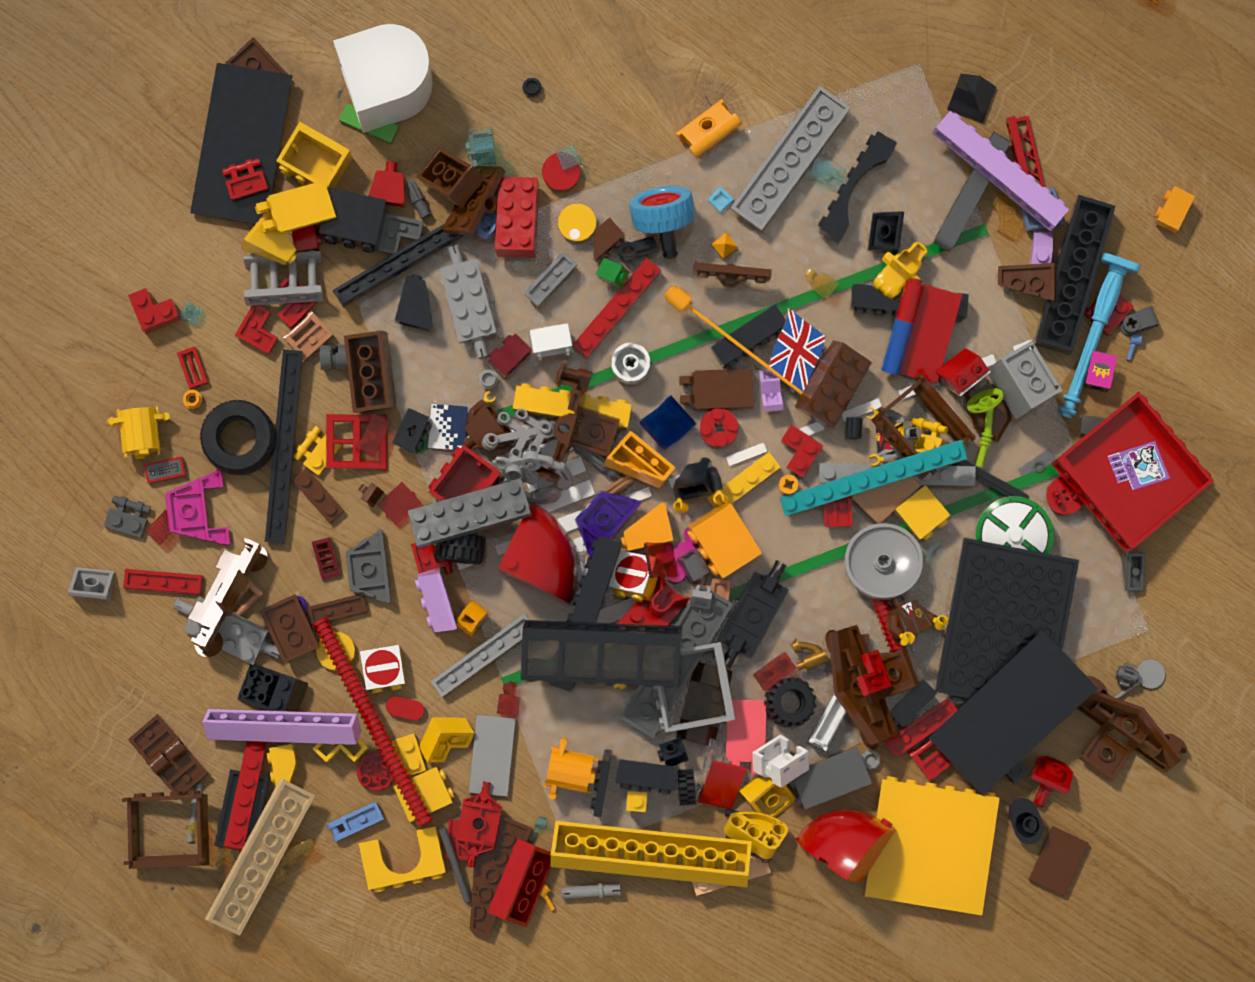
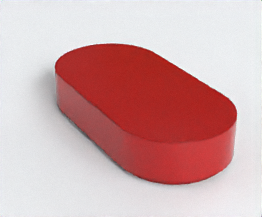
[386,697,425,720]

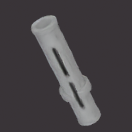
[561,883,621,899]

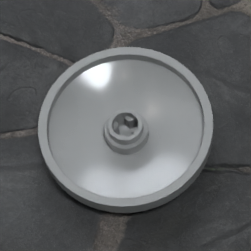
[845,523,923,600]

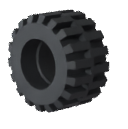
[434,534,486,565]
[764,677,817,727]

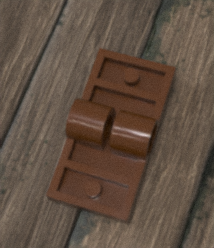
[442,166,505,235]
[128,714,209,795]

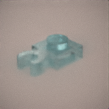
[810,157,846,182]

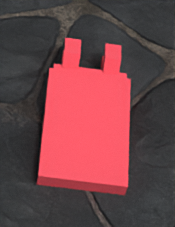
[726,700,766,775]

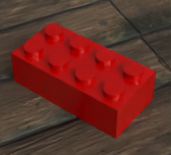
[495,177,539,258]
[488,839,551,928]

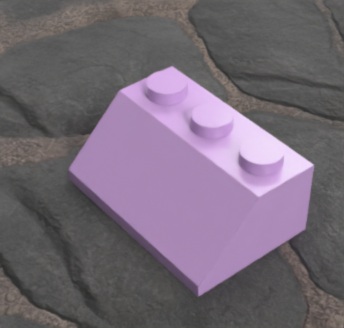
[415,567,457,632]

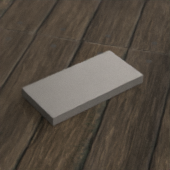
[469,715,516,797]

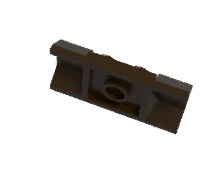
[676,662,733,747]

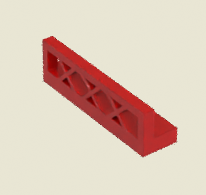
[1006,116,1045,187]

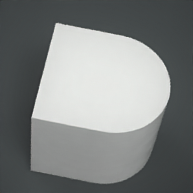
[333,24,433,133]

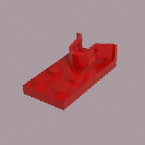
[617,573,691,657]

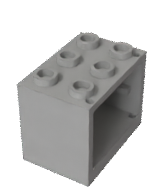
[988,341,1063,420]

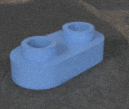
[476,209,497,239]

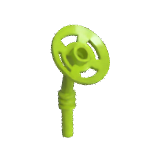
[967,388,1004,467]

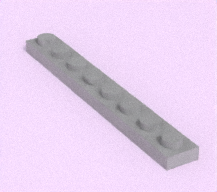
[819,463,976,486]

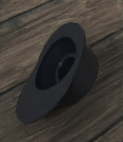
[1008,798,1044,844]

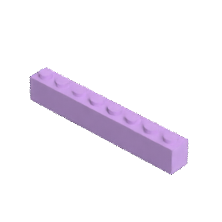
[932,111,1069,231]
[202,709,361,745]

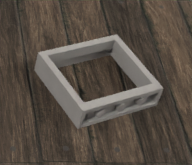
[649,642,736,733]

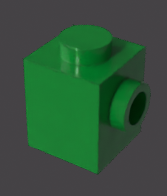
[595,258,630,289]

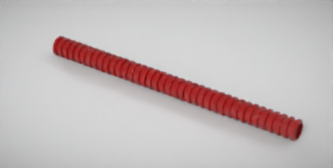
[313,618,433,827]

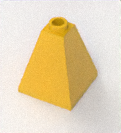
[241,211,298,265]

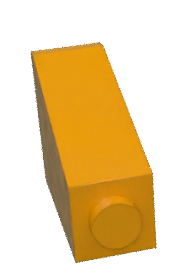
[621,502,673,552]

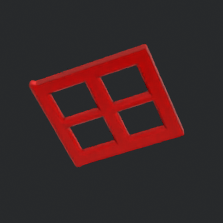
[326,414,387,471]

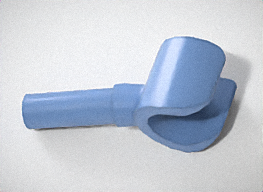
[1126,334,1142,360]

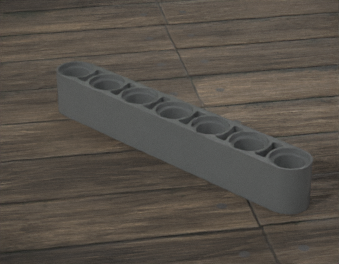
[933,131,1011,252]

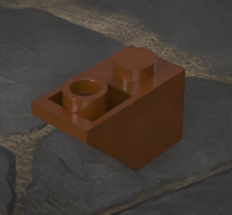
[593,217,625,262]

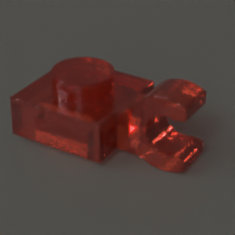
[497,681,520,717]

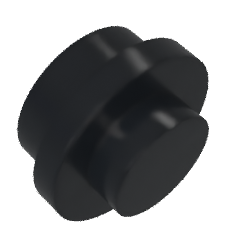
[522,78,542,97]

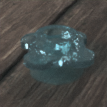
[180,302,203,325]

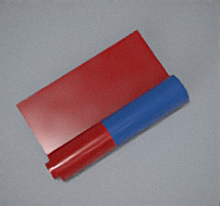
[881,278,962,384]

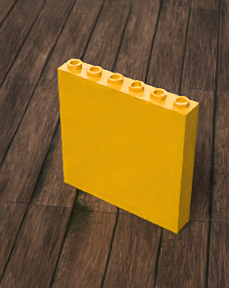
[865,776,999,915]

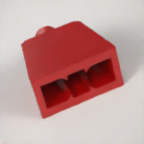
[368,161,406,208]

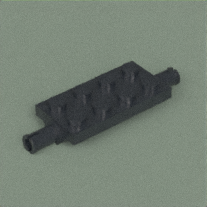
[717,560,789,668]

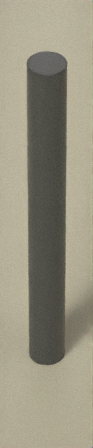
[439,827,471,902]

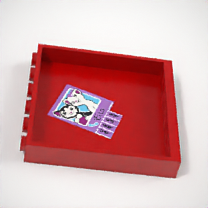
[1051,392,1214,554]

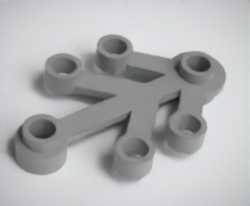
[482,408,554,457]

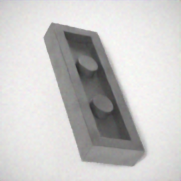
[524,251,578,307]

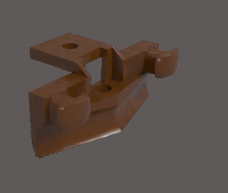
[825,625,919,749]
[1077,676,1187,782]

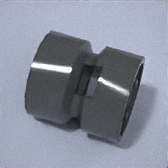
[320,344,348,370]

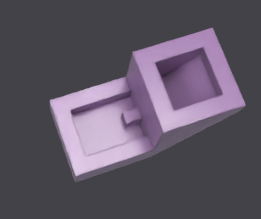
[759,370,783,412]

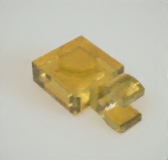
[805,268,839,299]

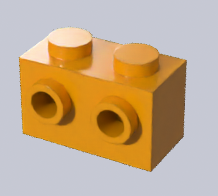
[1154,186,1195,233]

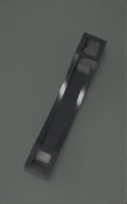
[818,131,897,244]
[850,284,969,322]

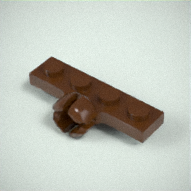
[693,262,772,288]

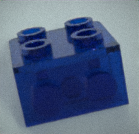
[640,395,697,450]

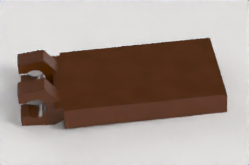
[679,369,754,410]

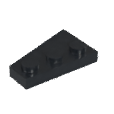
[590,749,612,817]

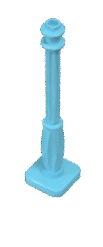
[1059,253,1141,419]

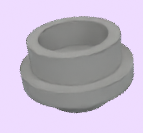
[479,370,498,389]

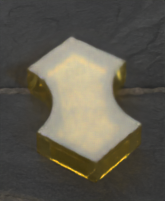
[991,190,1024,241]

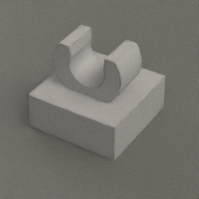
[691,585,712,609]

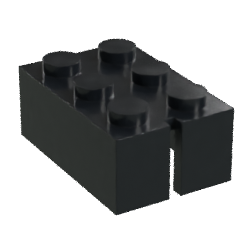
[616,759,678,794]

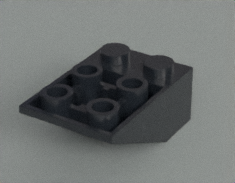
[237,664,308,712]

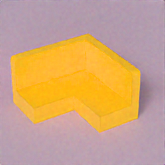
[419,717,474,762]

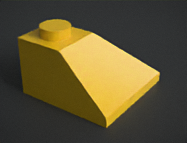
[739,777,796,818]

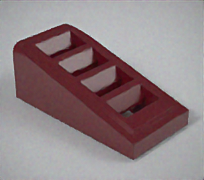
[312,537,341,581]

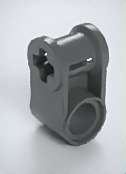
[1120,306,1159,336]

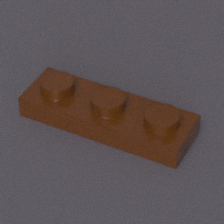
[292,467,345,524]

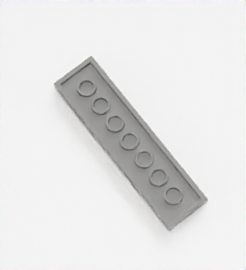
[730,85,851,231]

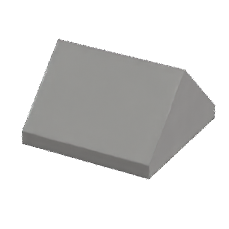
[68,567,114,601]

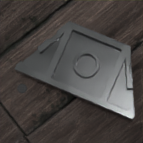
[346,529,391,604]

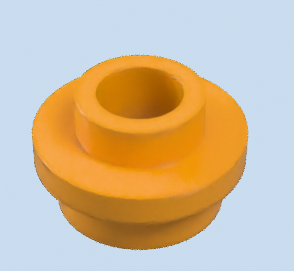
[183,390,202,409]

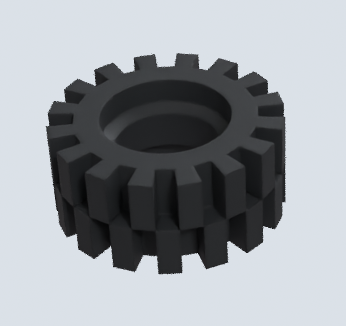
[678,769,696,805]

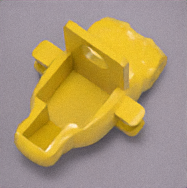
[872,242,928,300]

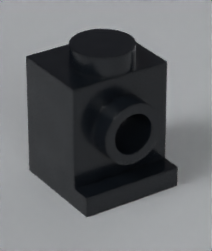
[657,735,689,766]

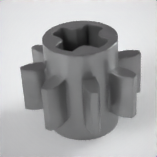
[1115,663,1139,687]

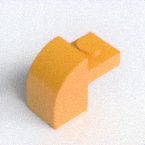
[456,600,489,637]

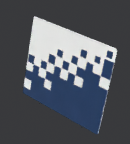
[428,404,468,450]

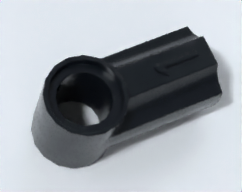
[619,236,658,262]

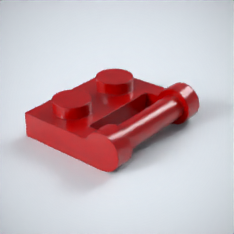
[1084,294,1134,336]
[908,739,952,781]

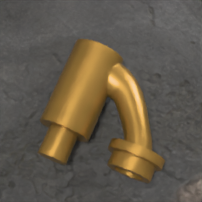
[791,639,829,671]

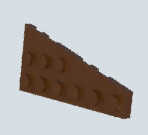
[470,815,532,938]

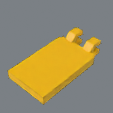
[255,181,336,234]

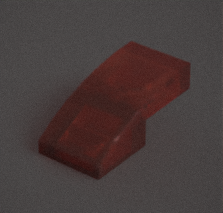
[145,510,171,545]

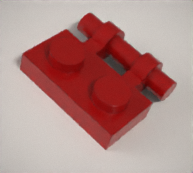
[222,158,268,201]
[411,543,453,575]

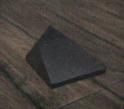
[947,74,996,123]

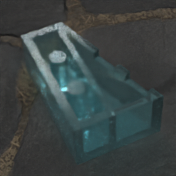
[465,127,496,166]

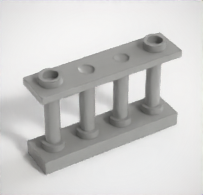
[243,250,323,306]

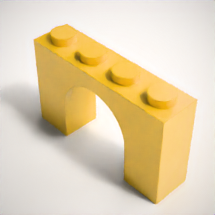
[359,826,447,893]

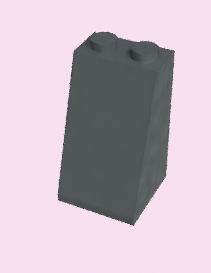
[789,747,872,810]

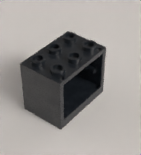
[319,188,389,253]

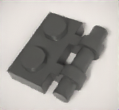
[104,496,151,538]

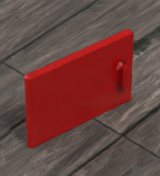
[698,761,748,809]

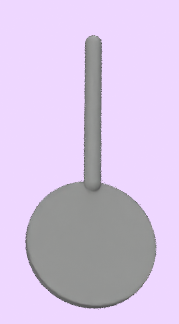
[1115,659,1165,699]

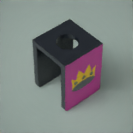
[1083,351,1117,392]

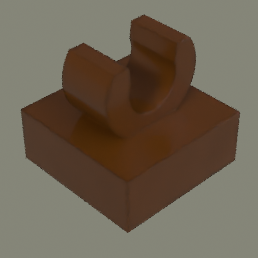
[358,483,384,507]

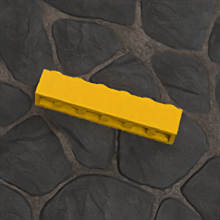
[513,383,632,430]

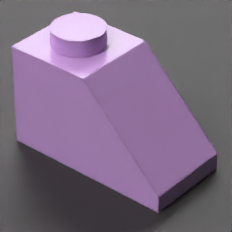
[1029,230,1053,264]

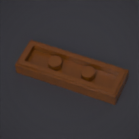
[307,594,368,626]

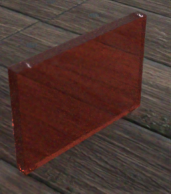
[644,542,678,578]

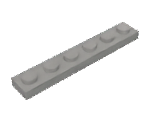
[431,613,530,697]

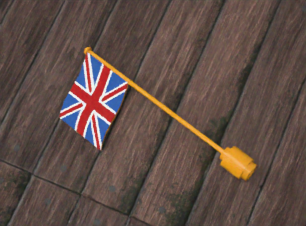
[663,285,825,395]

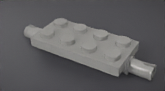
[439,245,497,359]
[173,596,280,665]

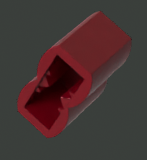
[488,333,532,379]

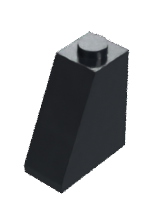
[395,274,434,333]
[890,679,937,728]

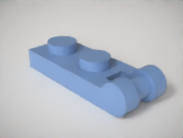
[327,802,384,842]

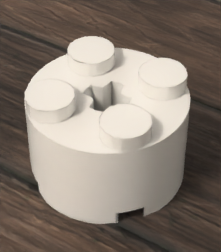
[611,343,650,385]

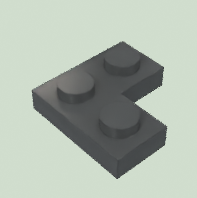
[378,214,424,255]

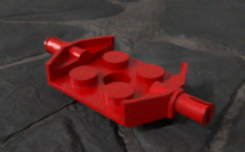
[455,781,502,868]

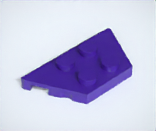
[575,490,641,558]

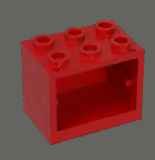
[428,445,502,502]

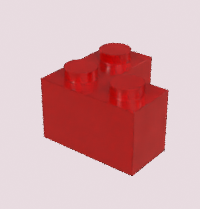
[128,288,181,334]

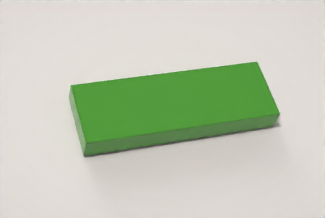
[339,103,399,144]

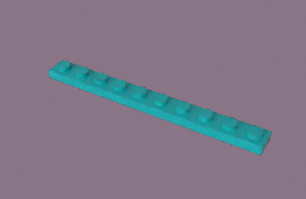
[780,440,969,516]

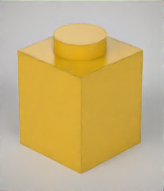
[626,791,647,812]

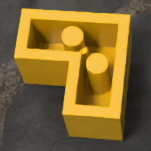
[312,738,370,763]

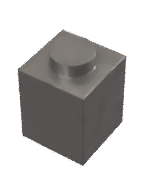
[677,549,710,582]

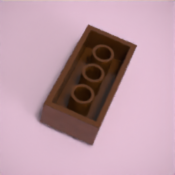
[344,330,396,414]
[794,340,872,429]

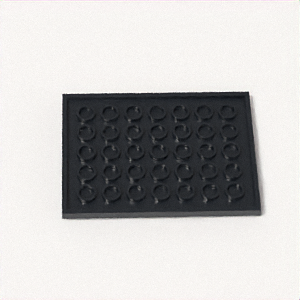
[935,538,1079,699]

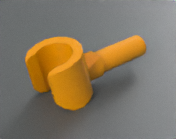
[540,884,555,911]

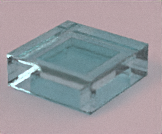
[556,145,581,170]

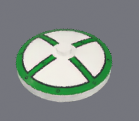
[975,496,1054,554]

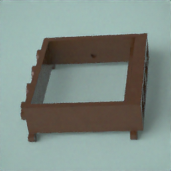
[871,374,976,479]
[122,791,209,869]

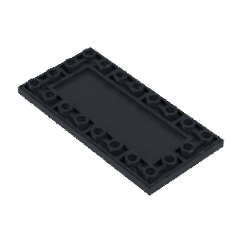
[190,63,293,224]
[929,630,1098,795]

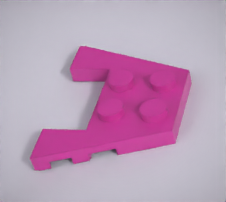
[165,470,230,545]

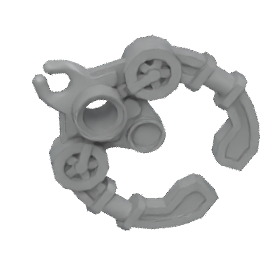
[492,451,573,504]

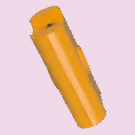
[675,99,742,159]

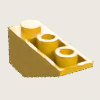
[267,744,298,786]

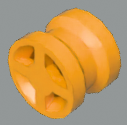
[779,475,798,495]

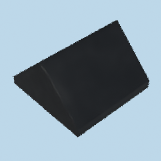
[868,211,904,255]

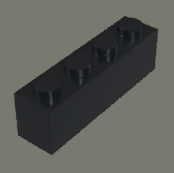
[710,305,786,368]

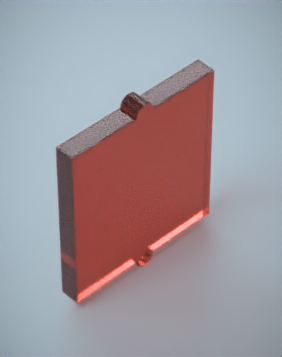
[377,482,424,528]

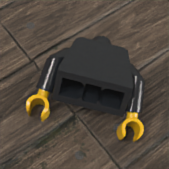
[673,457,729,513]

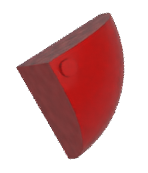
[498,503,578,606]
[796,809,896,883]

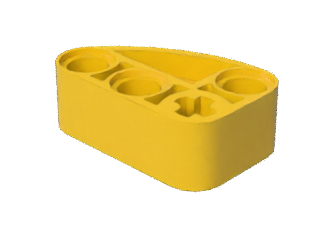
[724,812,788,859]

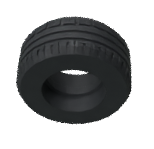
[200,400,275,475]

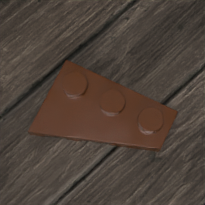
[998,263,1057,302]

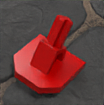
[1031,756,1074,807]

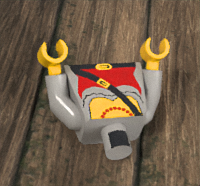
[865,407,922,467]

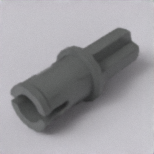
[405,181,432,219]

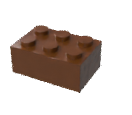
[417,147,485,208]

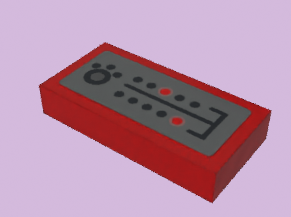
[144,456,186,484]

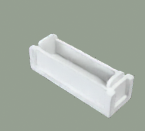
[808,694,847,751]

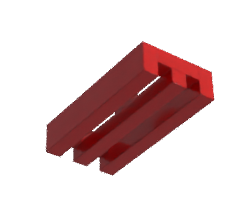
[177,346,208,390]

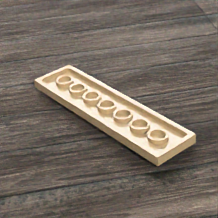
[205,778,315,936]

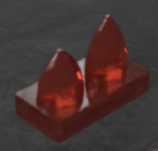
[753,652,796,691]

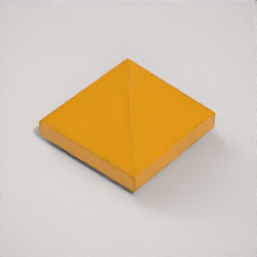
[711,233,738,259]

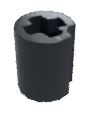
[845,417,863,440]

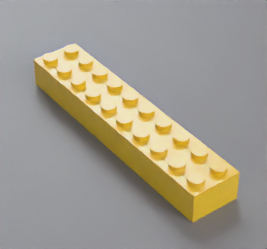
[551,821,752,887]

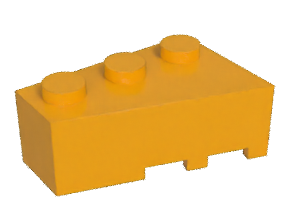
[603,430,676,488]

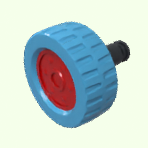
[629,186,696,259]

